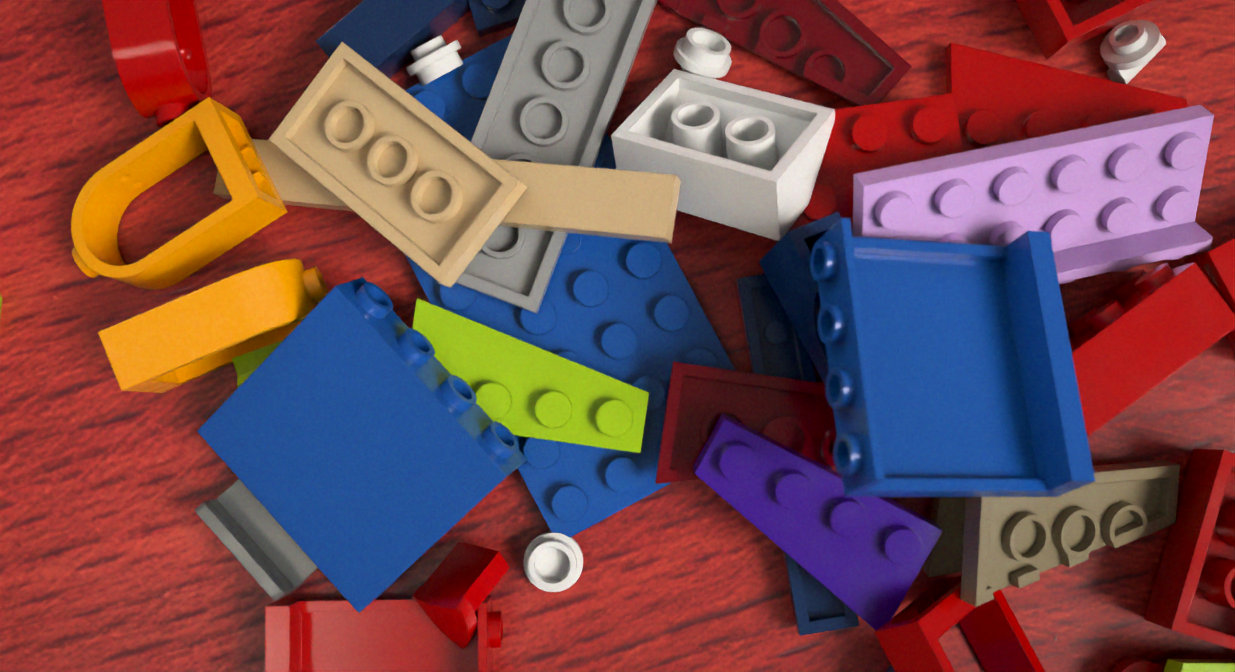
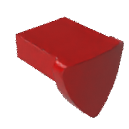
[412,542,510,649]

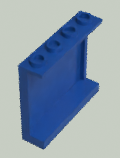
[810,218,1095,497]
[197,277,527,613]

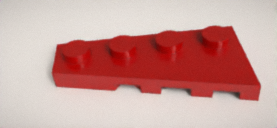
[945,42,1187,152]

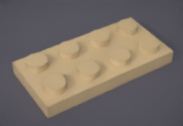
[268,42,527,288]

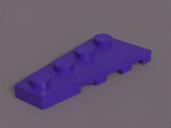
[693,414,943,630]

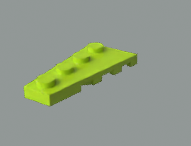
[412,298,649,453]

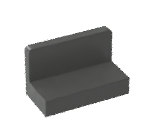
[195,479,319,601]

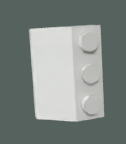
[611,69,835,241]

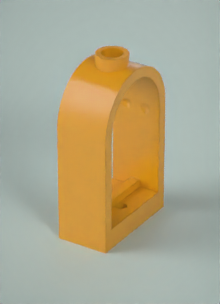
[71,97,288,290]
[98,259,329,393]

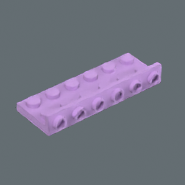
[853,105,1214,284]

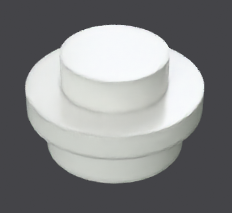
[673,28,732,78]
[406,35,464,86]
[523,531,584,592]

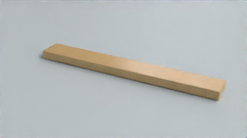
[213,139,681,243]

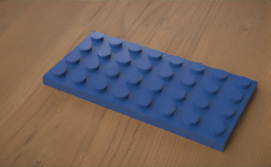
[404,34,736,537]

